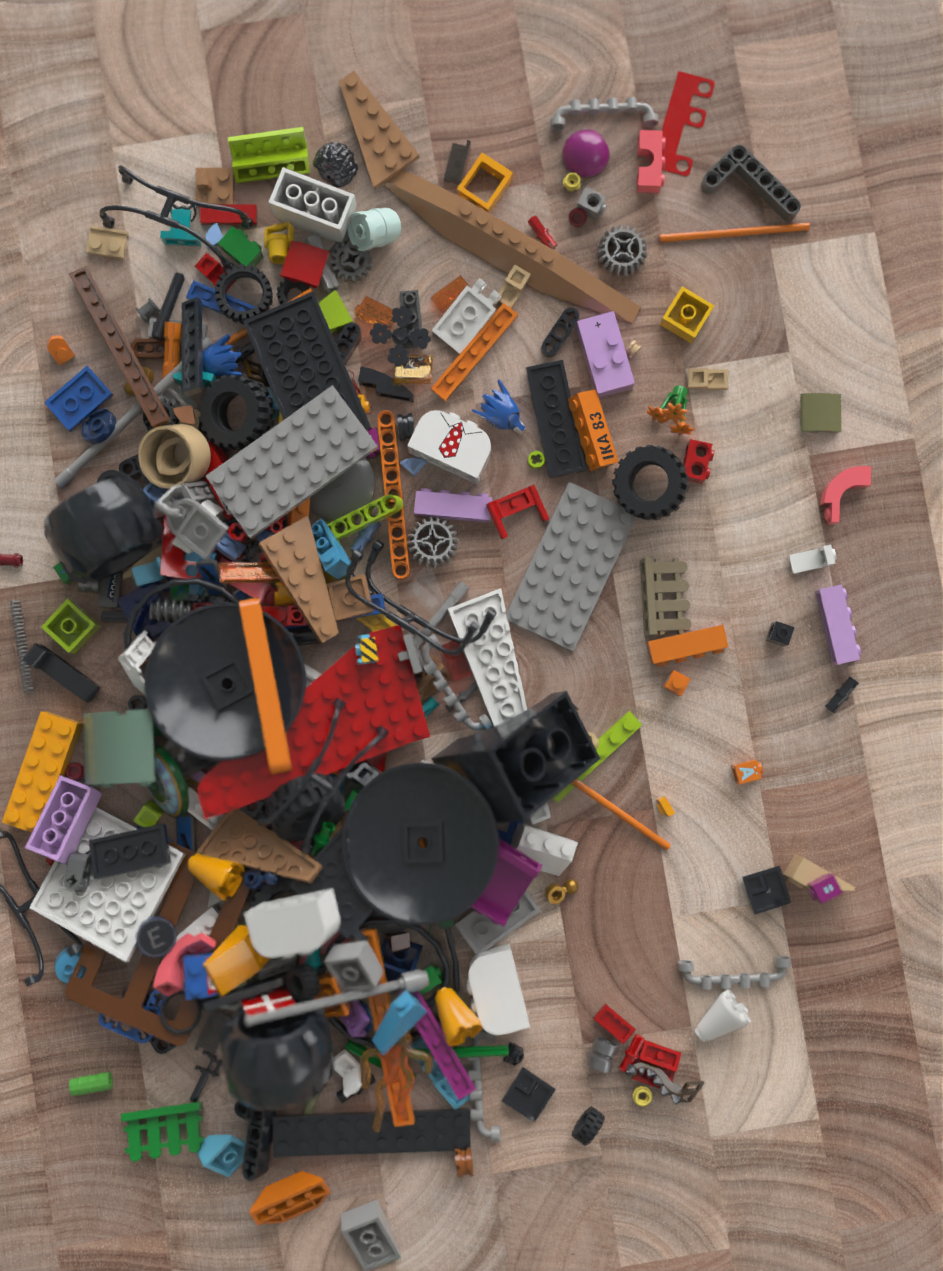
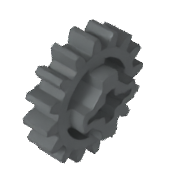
[331,240,372,283]

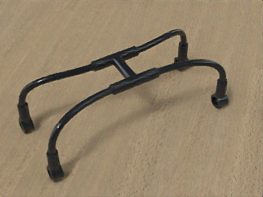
[99,165,253,273]
[345,539,497,655]
[256,697,390,855]
[0,828,84,988]

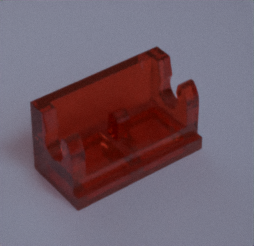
[442,641,473,682]

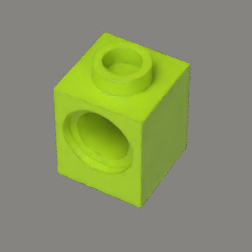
[133,799,164,828]

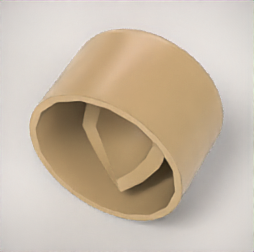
[138,424,211,489]

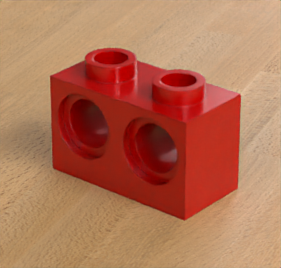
[683,439,715,484]

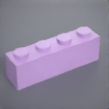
[414,488,492,523]
[815,584,861,665]

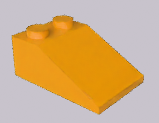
[203,925,270,996]

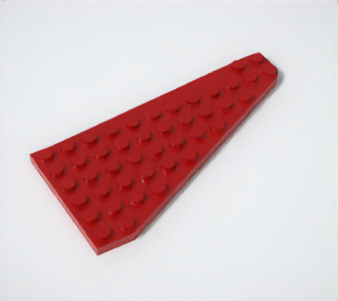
[198,625,430,819]

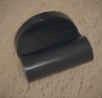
[503,1041,524,1066]

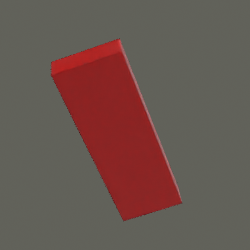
[200,204,257,225]

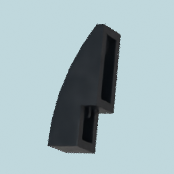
[358,366,414,402]

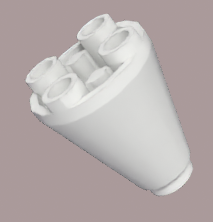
[695,989,751,1042]

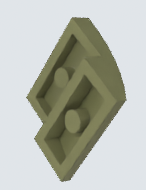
[800,393,842,433]

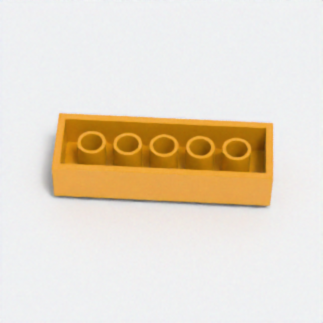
[2,711,83,832]

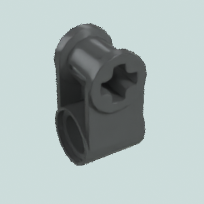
[64,853,92,893]

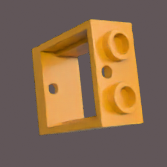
[457,152,513,213]

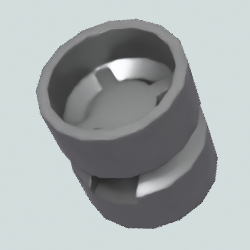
[586,1037,619,1073]

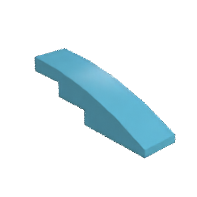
[408,1036,470,1109]

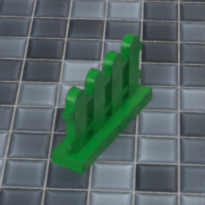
[121,1101,205,1162]

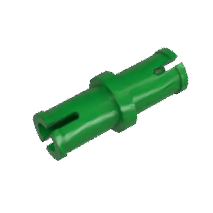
[309,821,335,857]

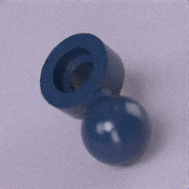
[244,869,279,890]

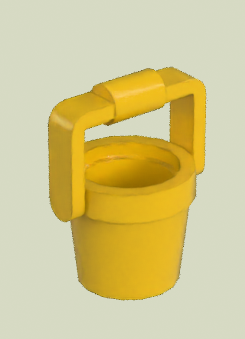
[264,222,294,264]

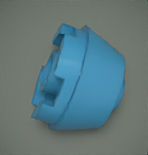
[54,946,87,984]

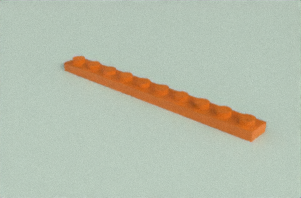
[357,928,415,1127]

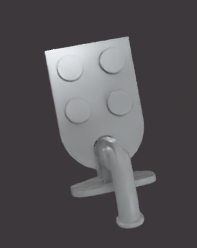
[153,485,229,560]

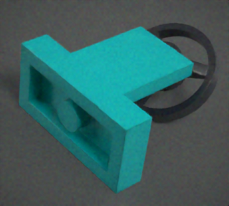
[160,200,202,247]

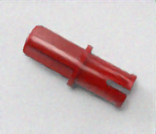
[528,215,558,249]
[619,1034,645,1073]

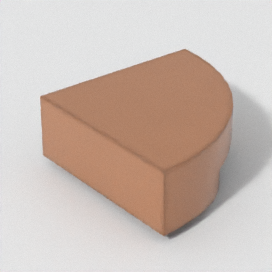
[173,405,196,425]

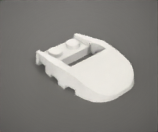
[118,630,157,695]

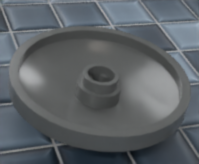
[309,458,375,521]

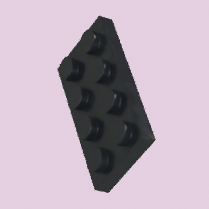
[89,824,171,880]

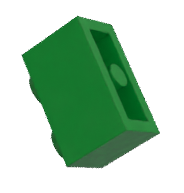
[218,226,264,268]

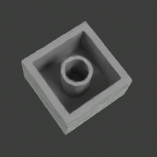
[324,940,384,992]

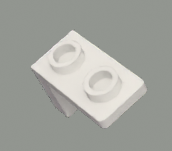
[789,545,837,574]
[334,1049,362,1097]

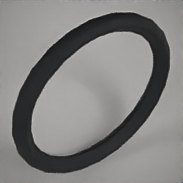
[160,990,202,1034]

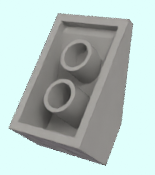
[341,1200,401,1271]

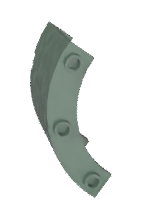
[82,709,157,788]

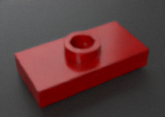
[593,1003,636,1045]

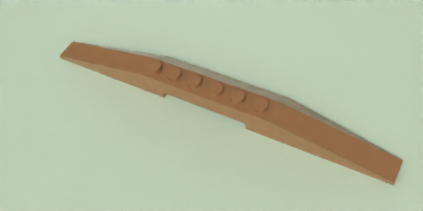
[383,170,641,324]

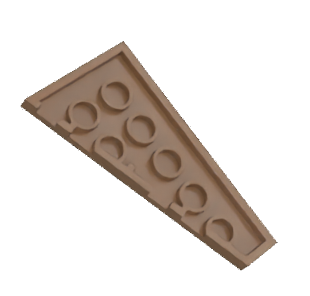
[339,71,420,191]
[258,516,339,644]
[196,809,323,883]

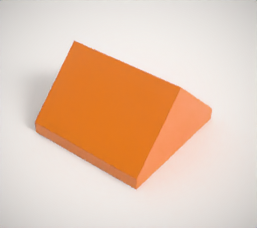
[313,971,350,1017]

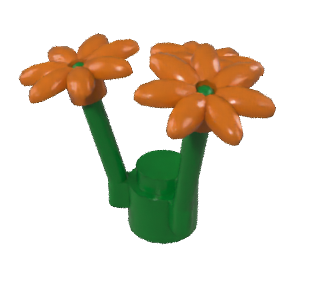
[647,386,695,435]

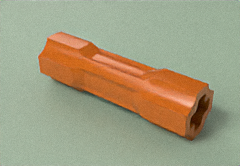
[162,322,182,379]

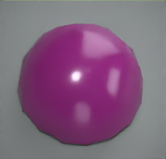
[562,130,610,177]

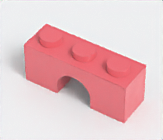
[636,130,666,193]

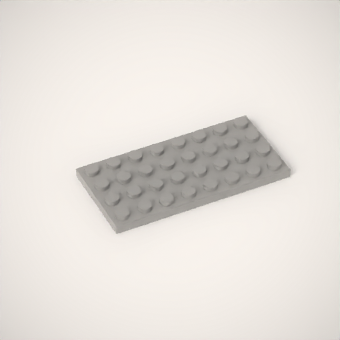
[206,385,378,539]
[506,482,636,652]

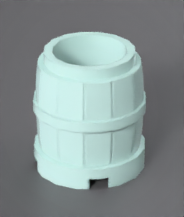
[347,208,401,251]

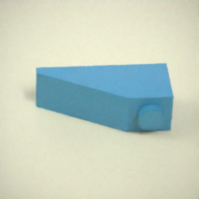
[372,990,427,1055]

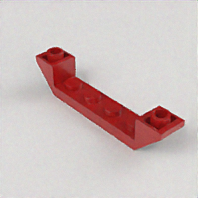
[192,603,308,627]

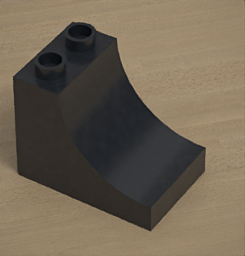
[431,691,601,823]

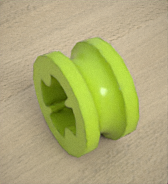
[528,451,545,469]

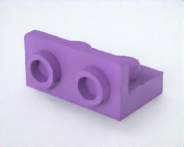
[339,991,370,1037]

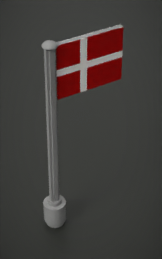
[239,969,429,1027]

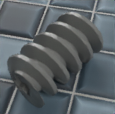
[150,597,192,623]

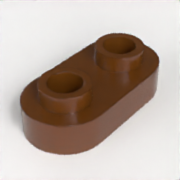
[130,338,165,359]

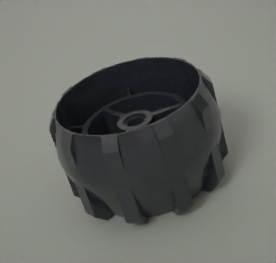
[44,477,165,583]
[219,996,335,1110]

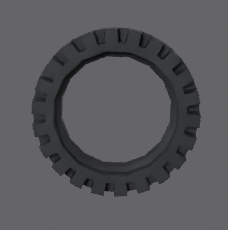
[215,264,273,324]

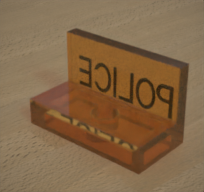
[354,296,394,330]

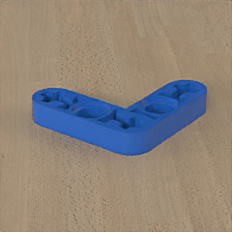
[98,989,169,1044]

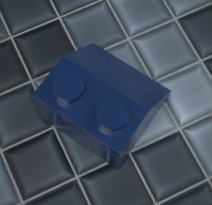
[380,934,423,982]

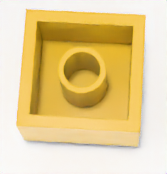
[659,286,714,344]

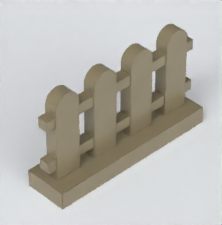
[639,558,691,636]

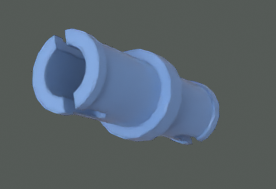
[349,522,381,552]

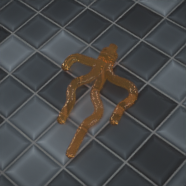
[361,1029,433,1132]

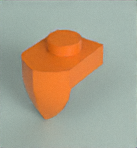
[47,335,75,366]

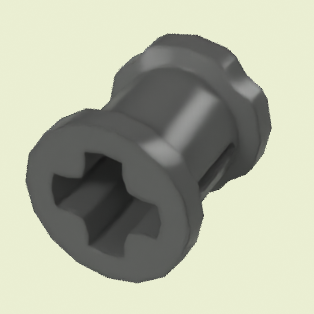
[135,298,160,323]

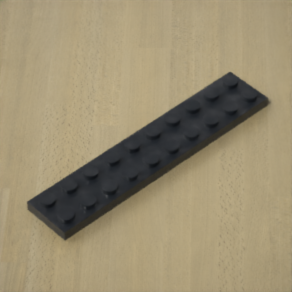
[273,1108,471,1157]

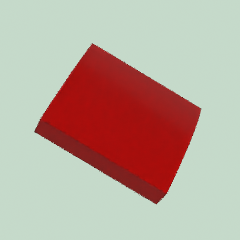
[280,240,329,289]
[631,1040,681,1089]

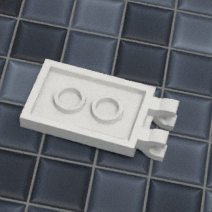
[432,278,501,354]

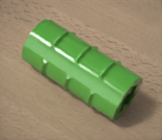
[69,1072,113,1096]

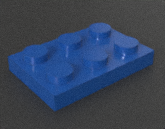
[44,365,113,432]

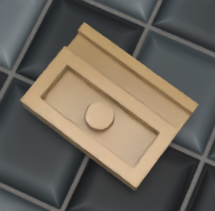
[86,226,129,260]

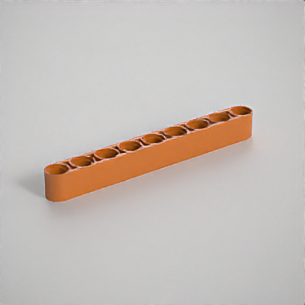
[377,410,410,581]
[239,598,292,774]

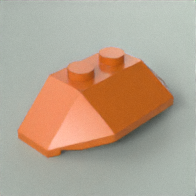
[249,1171,330,1225]

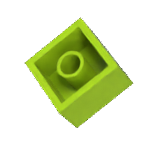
[41,599,101,654]

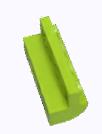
[228,127,311,183]

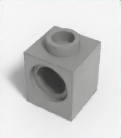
[576,187,607,220]

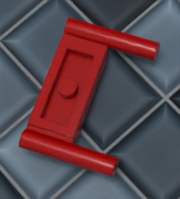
[486,485,550,540]

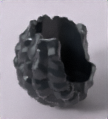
[313,142,358,188]

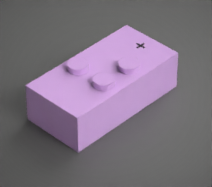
[576,311,635,398]
[25,775,102,865]

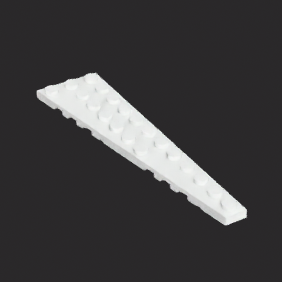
[447,588,551,824]

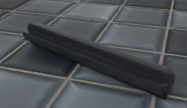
[151,272,185,340]

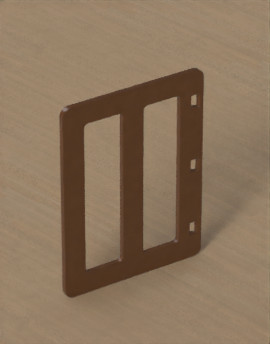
[65,841,254,1046]

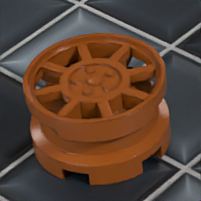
[455,1147,473,1178]

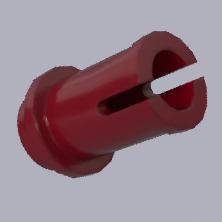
[0,553,23,568]

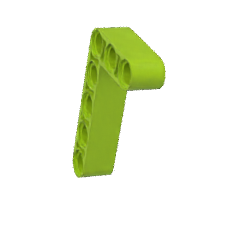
[327,494,403,580]

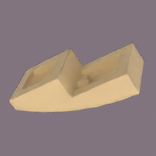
[498,265,531,309]
[688,368,729,390]

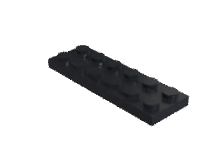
[526,360,587,479]

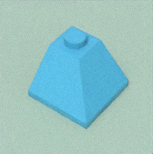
[197,1135,246,1178]

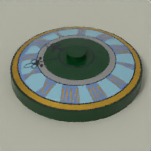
[146,743,189,818]

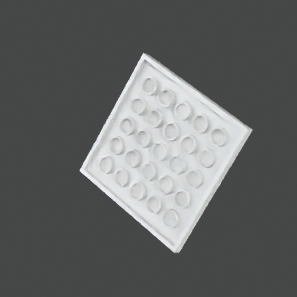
[30,807,186,962]

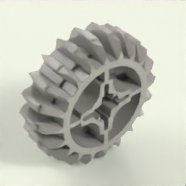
[597,224,648,277]
[407,516,459,568]

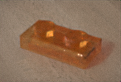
[431,275,471,314]

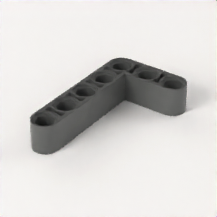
[701,145,801,221]

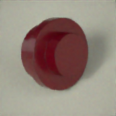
[568,208,587,227]
[65,762,84,781]

